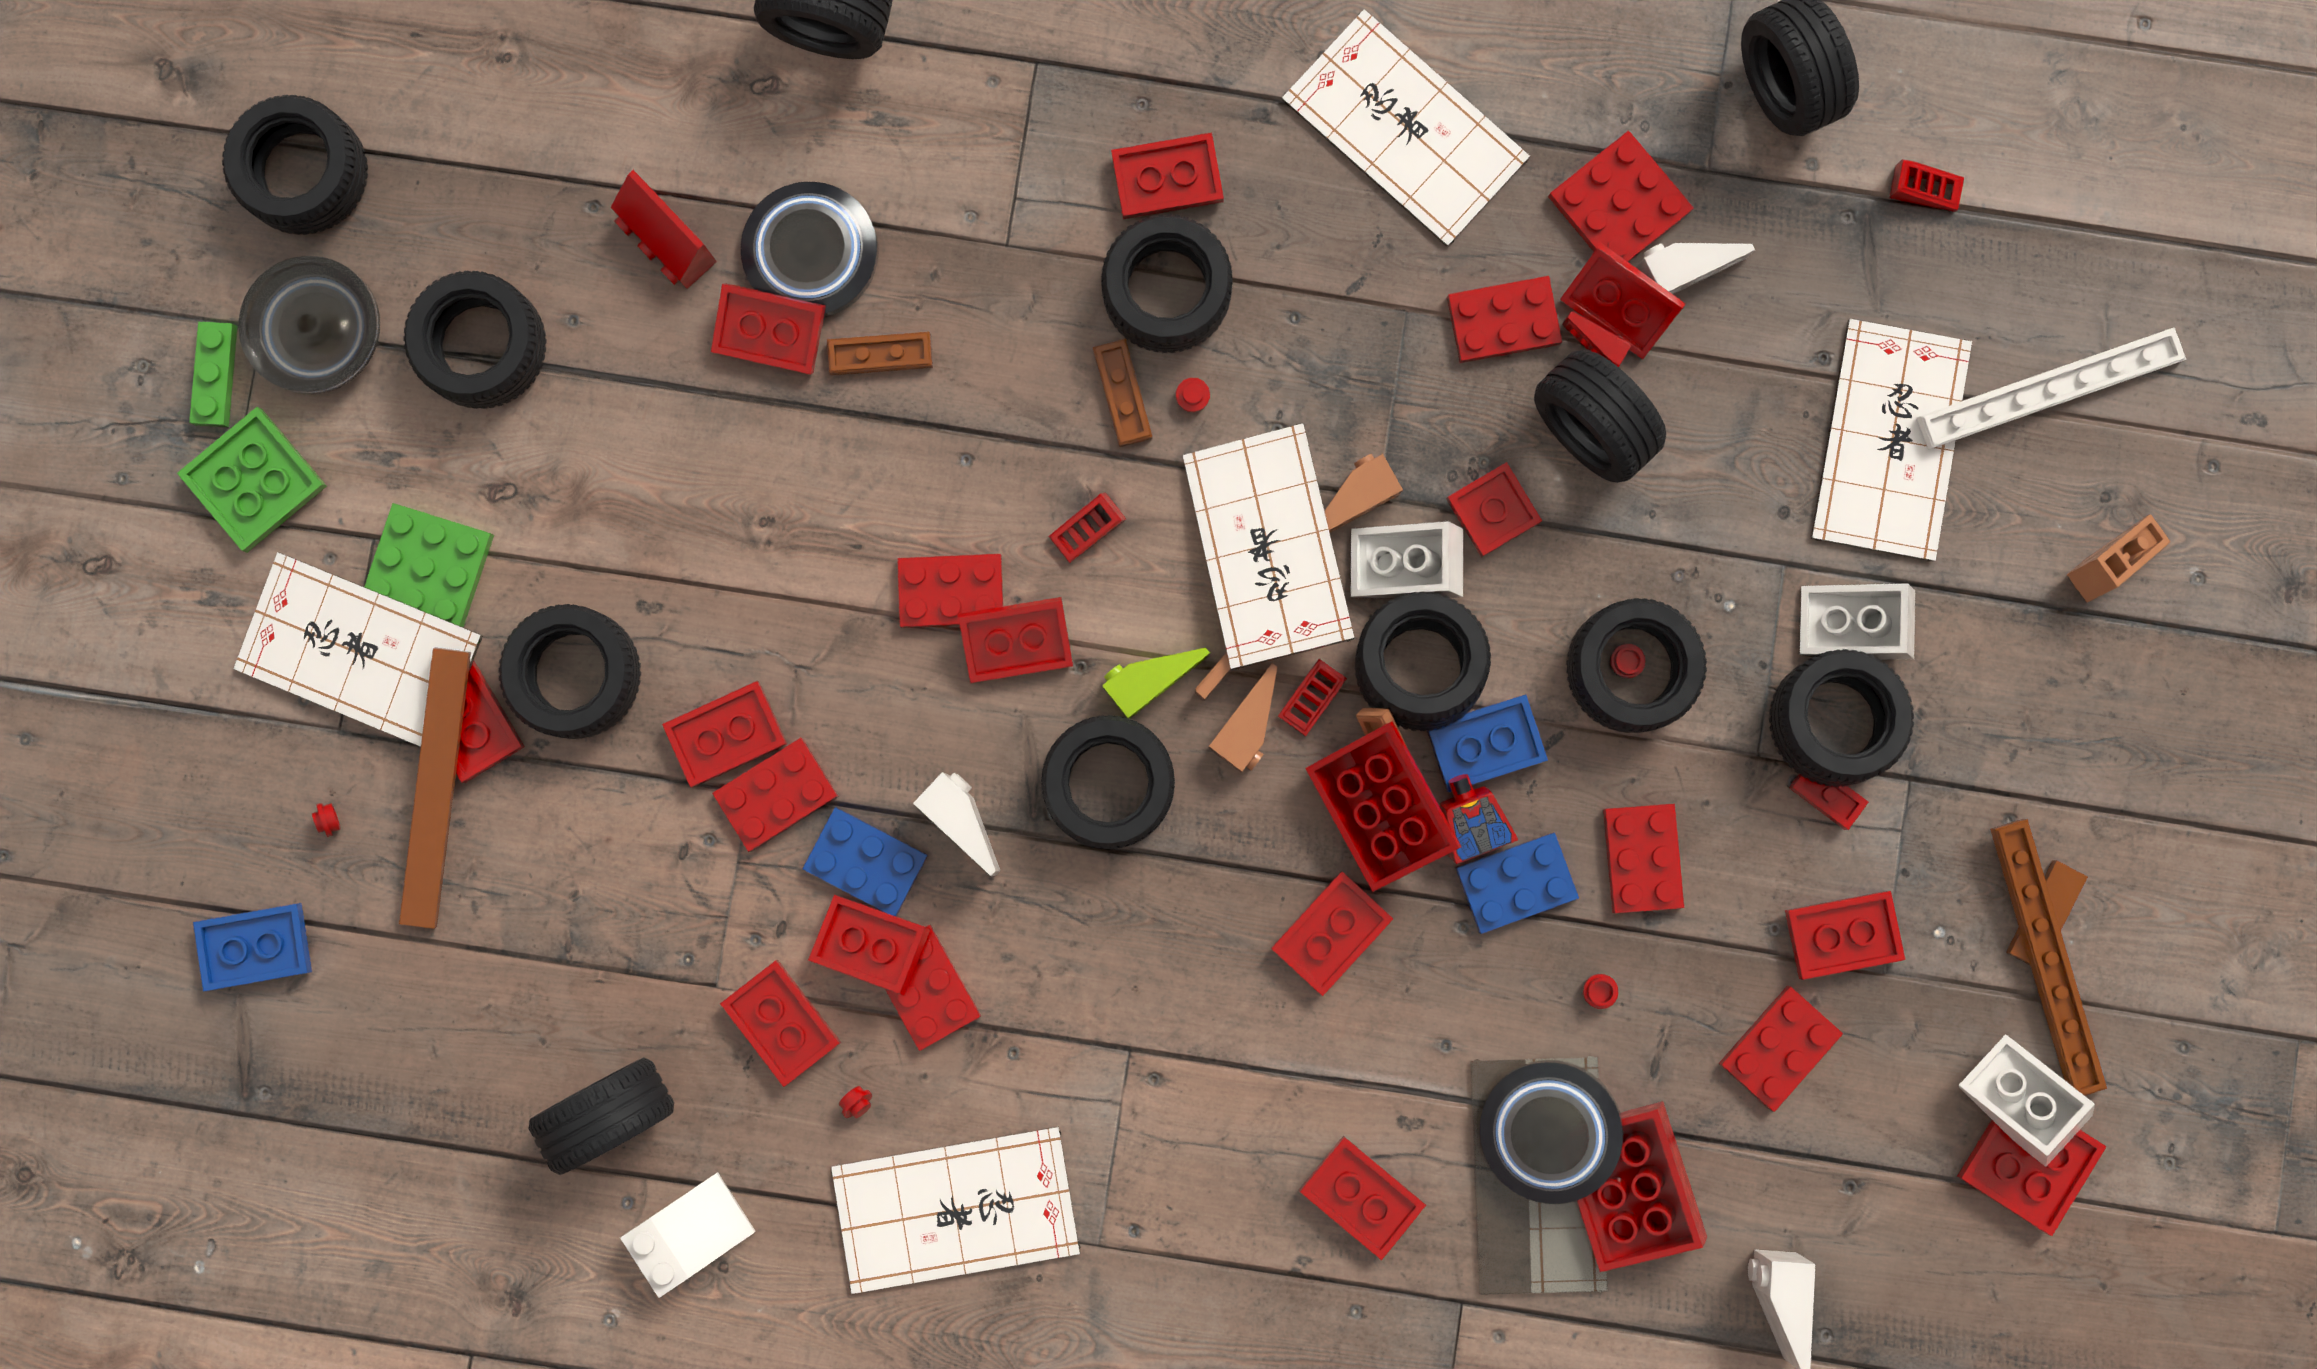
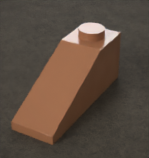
[1324,454,1403,533]
[2067,514,2171,603]
[1208,663,1278,773]

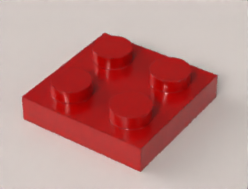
[1446,462,1542,558]

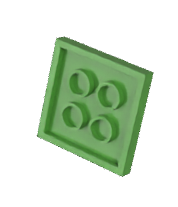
[177,407,327,553]
[364,503,494,628]

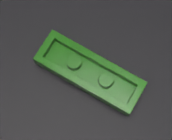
[189,322,238,427]

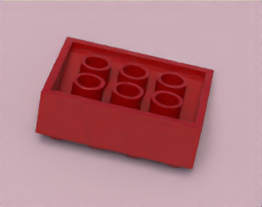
[1305,721,1461,892]
[1556,1101,1707,1272]

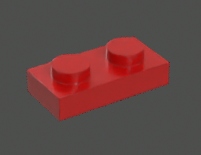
[1789,773,1869,830]

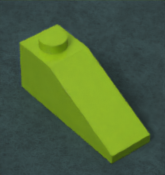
[1102,648,1210,719]

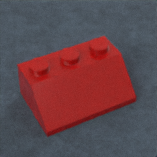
[611,170,717,289]

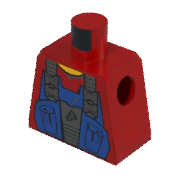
[1440,774,1518,864]

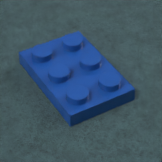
[1427,694,1548,792]
[803,807,928,916]
[1455,833,1579,934]
[193,903,312,992]

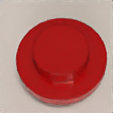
[1176,377,1210,412]
[1610,644,1646,679]
[312,803,341,837]
[1583,974,1618,1009]
[839,1086,872,1118]

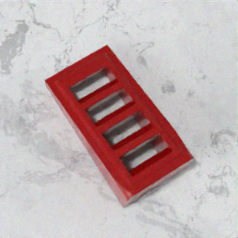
[1889,159,1964,212]
[1562,311,1631,367]
[1048,493,1126,563]
[1277,659,1347,737]

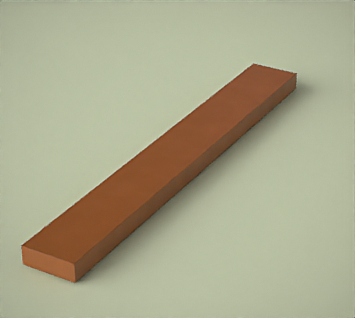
[399,647,471,929]
[1990,819,2107,1096]

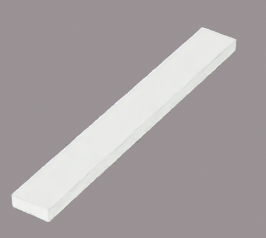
[1917,328,2186,450]

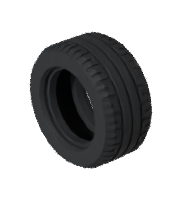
[753,0,892,59]
[1741,0,1859,136]
[222,95,368,235]
[1101,214,1233,353]
[403,271,547,409]
[1534,350,1667,483]
[1355,592,1491,731]
[1566,598,1707,733]
[498,604,641,739]
[1769,649,1914,787]
[1041,715,1175,849]
[528,1057,674,1175]

